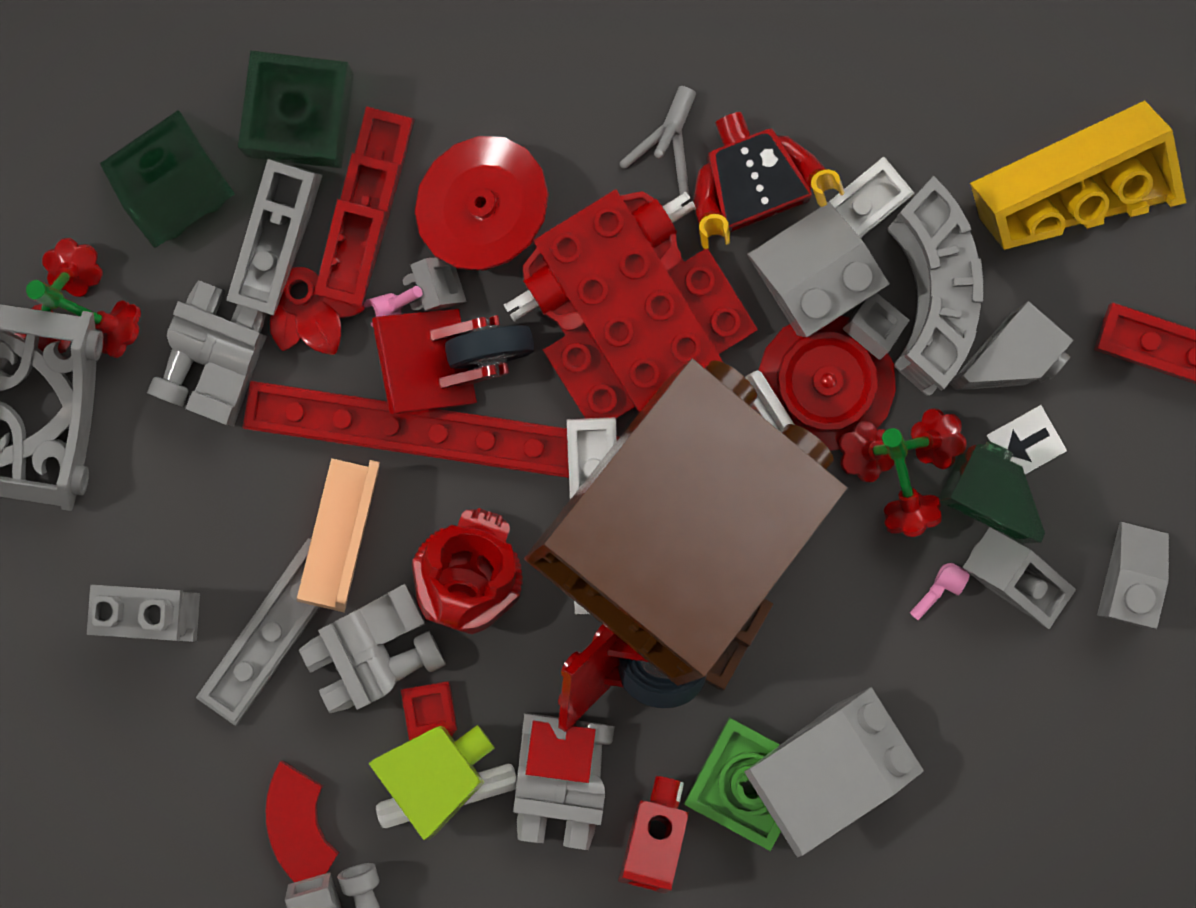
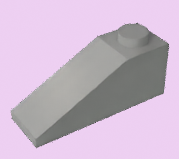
[226,159,323,315]

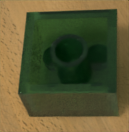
[238,50,354,169]

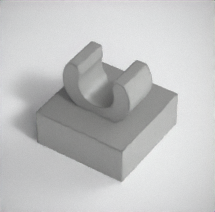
[402,257,467,311]

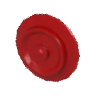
[415,136,549,271]
[758,315,896,451]

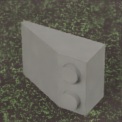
[744,687,924,858]

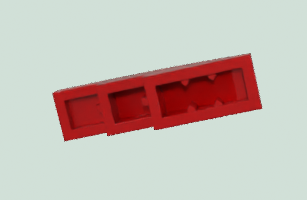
[314,106,415,306]

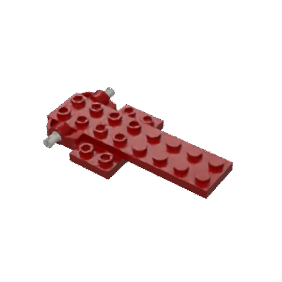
[503,189,758,419]

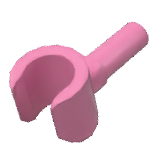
[364,286,423,327]
[910,563,970,621]

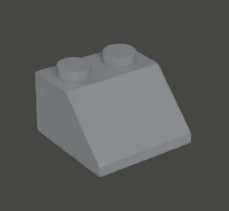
[747,202,889,337]
[949,301,1074,390]

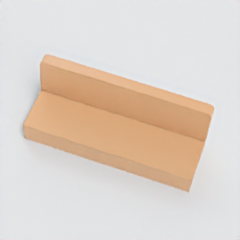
[297,458,380,613]

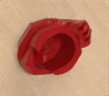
[412,508,523,635]

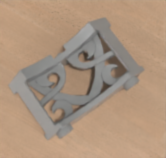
[888,176,983,396]
[0,304,103,511]

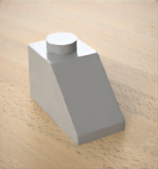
[1097,522,1169,629]
[962,527,1076,629]

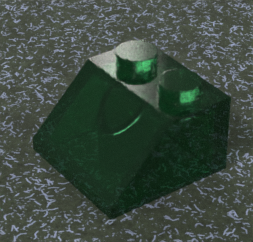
[99,110,235,248]
[939,441,1045,544]

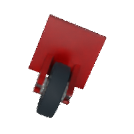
[372,309,534,415]
[558,624,707,732]

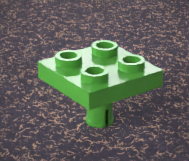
[683,717,781,851]

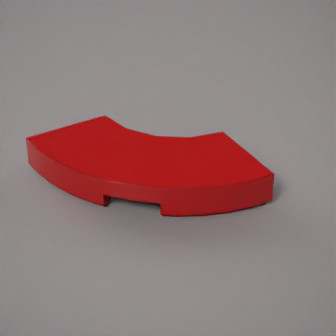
[266,760,340,882]

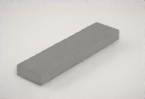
[196,538,320,726]

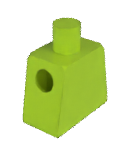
[368,725,495,840]

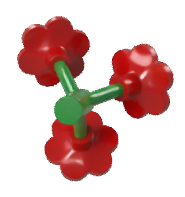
[15,238,141,358]
[838,408,967,537]

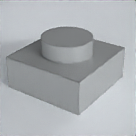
[843,293,910,360]

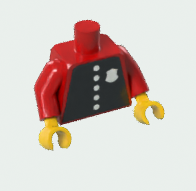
[693,111,845,249]

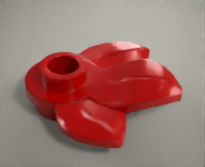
[270,267,365,355]

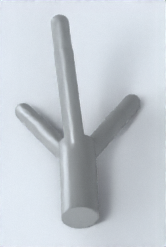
[620,86,696,195]

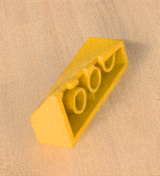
[970,100,1186,250]

